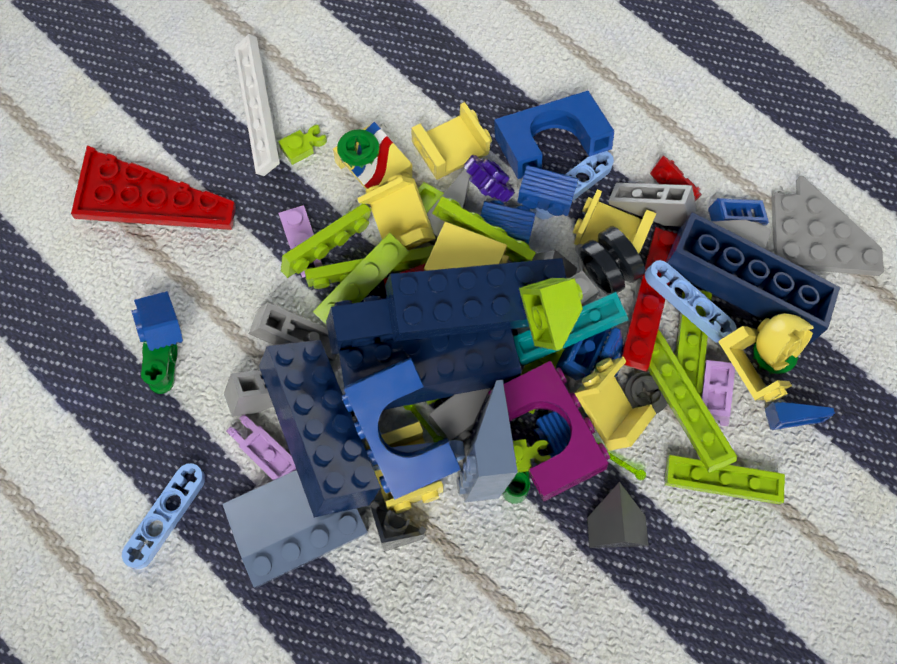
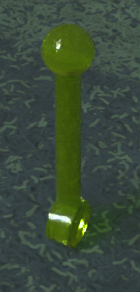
[403,404,444,442]
[597,443,646,481]

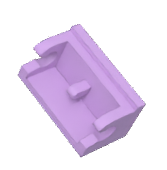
[702,360,735,426]

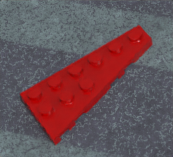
[71,145,236,230]

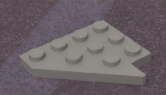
[771,176,884,276]

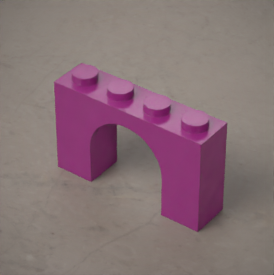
[488,361,610,502]

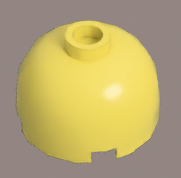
[756,313,814,370]

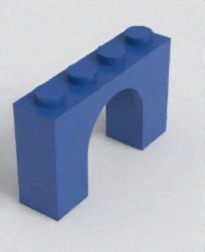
[494,91,615,179]
[342,357,461,500]

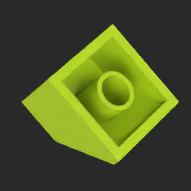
[519,278,583,351]

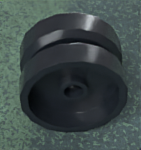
[578,226,645,295]

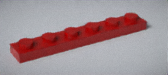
[621,228,677,372]

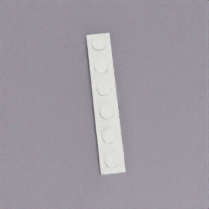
[234,34,280,176]

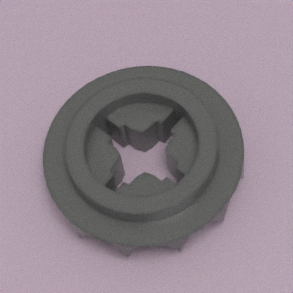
[624,372,668,414]

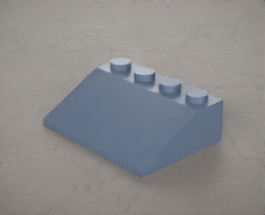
[457,380,518,503]
[222,470,368,588]

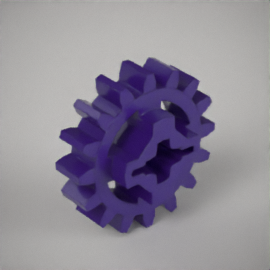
[464,155,515,202]

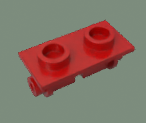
[650,156,702,201]

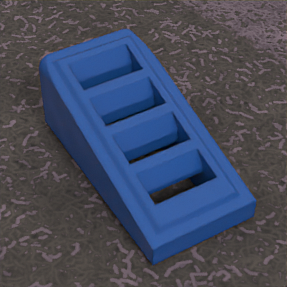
[708,198,769,226]
[598,327,624,378]
[765,402,835,430]

